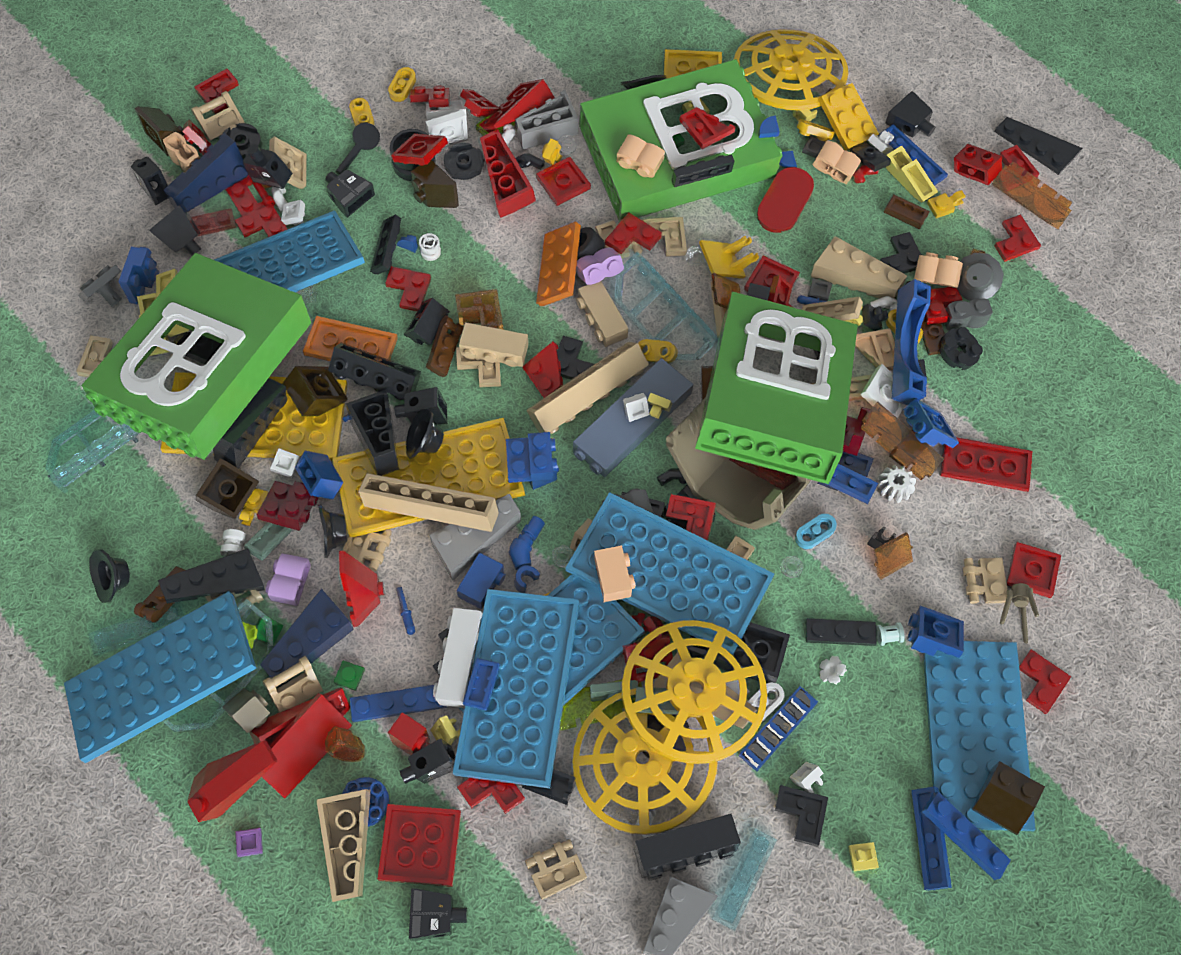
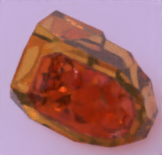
[325,726,365,762]

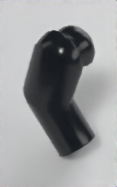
[515,153,545,170]
[656,468,686,486]

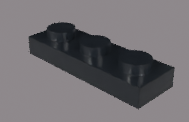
[672,154,735,188]
[370,214,402,275]
[806,618,877,646]

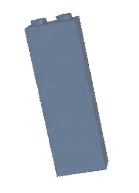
[573,358,694,477]

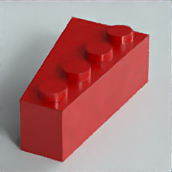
[480,129,536,218]

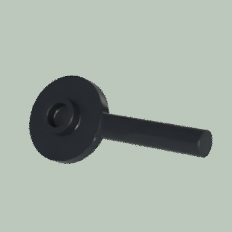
[335,123,380,175]

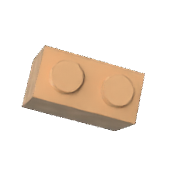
[594,545,635,602]

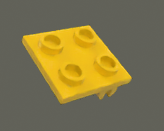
[699,236,759,279]

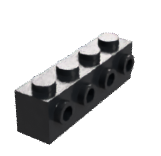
[328,342,421,401]

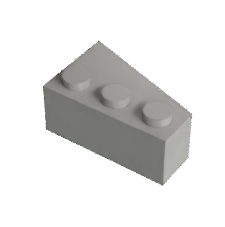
[515,90,578,150]
[643,877,718,955]

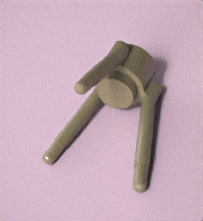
[1000,583,1039,644]

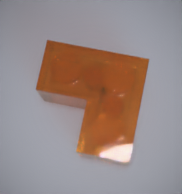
[455,289,503,330]

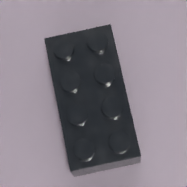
[687,622,790,684]
[633,813,741,881]

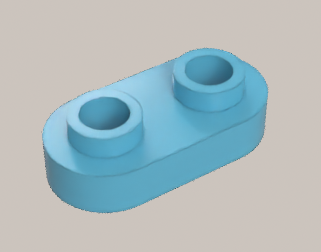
[795,514,837,549]

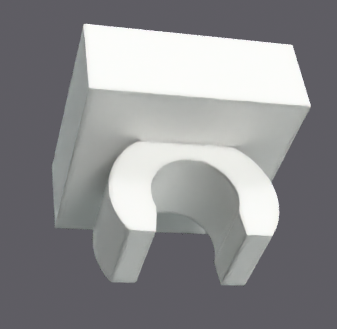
[868,130,894,154]
[281,200,305,226]
[623,393,650,422]
[270,449,300,478]
[789,762,823,793]

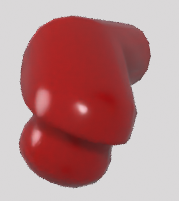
[853,165,879,183]

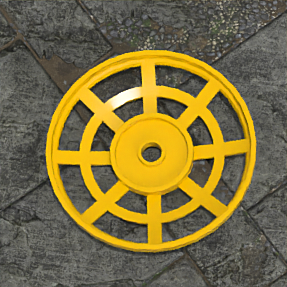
[734,29,848,110]
[621,620,767,764]
[572,688,718,835]

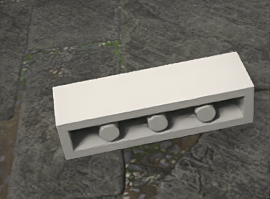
[433,608,483,708]

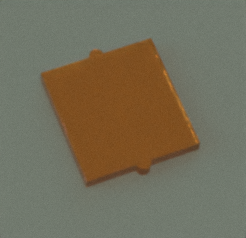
[711,273,741,309]
[873,532,913,580]

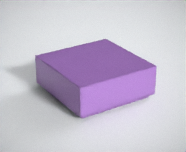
[236,828,263,857]

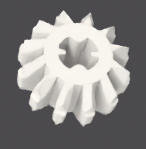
[877,464,916,503]

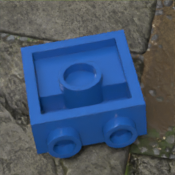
[118,247,159,304]
[903,398,959,448]
[506,432,557,483]
[907,605,964,658]

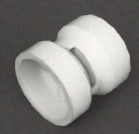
[419,233,441,261]
[220,529,246,557]

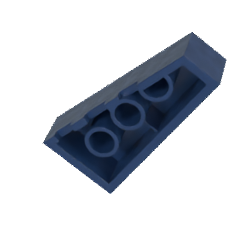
[164,133,249,212]
[260,588,354,688]

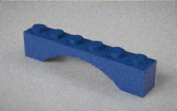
[892,279,931,405]

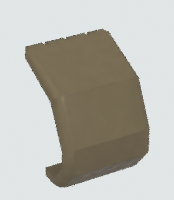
[666,397,811,530]

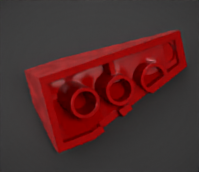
[483,79,555,130]
[339,550,384,627]
[249,687,350,745]
[187,740,278,822]

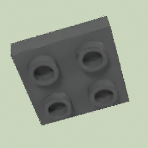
[78,265,122,307]

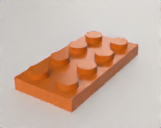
[536,221,581,306]
[303,316,398,361]

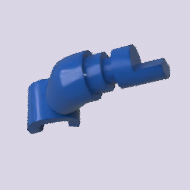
[509,516,545,593]

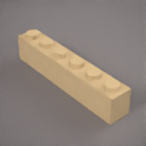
[526,342,649,434]
[358,473,499,532]

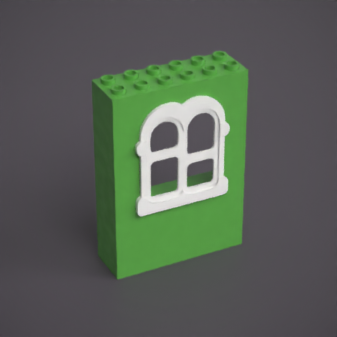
[579,59,782,222]
[81,253,312,460]
[695,291,858,484]

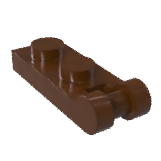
[425,316,464,377]
[134,566,185,623]

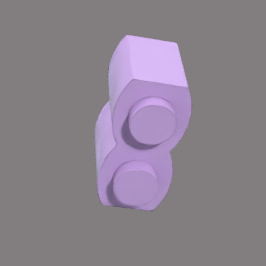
[576,248,624,285]
[266,553,311,606]

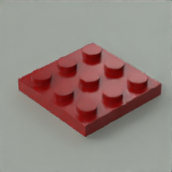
[377,804,461,887]

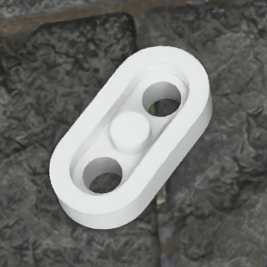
[747,682,784,723]

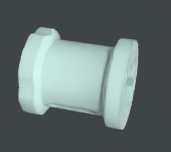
[876,622,905,646]

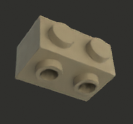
[222,688,270,733]

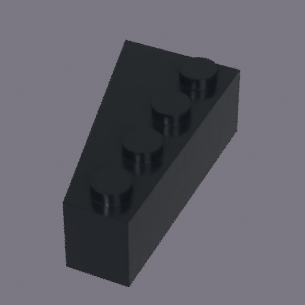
[213,378,287,469]
[346,389,399,476]

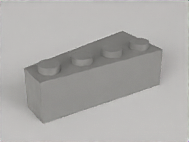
[429,494,521,581]

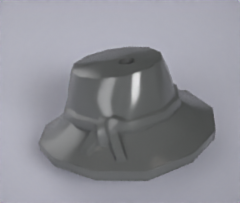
[957,253,1004,301]

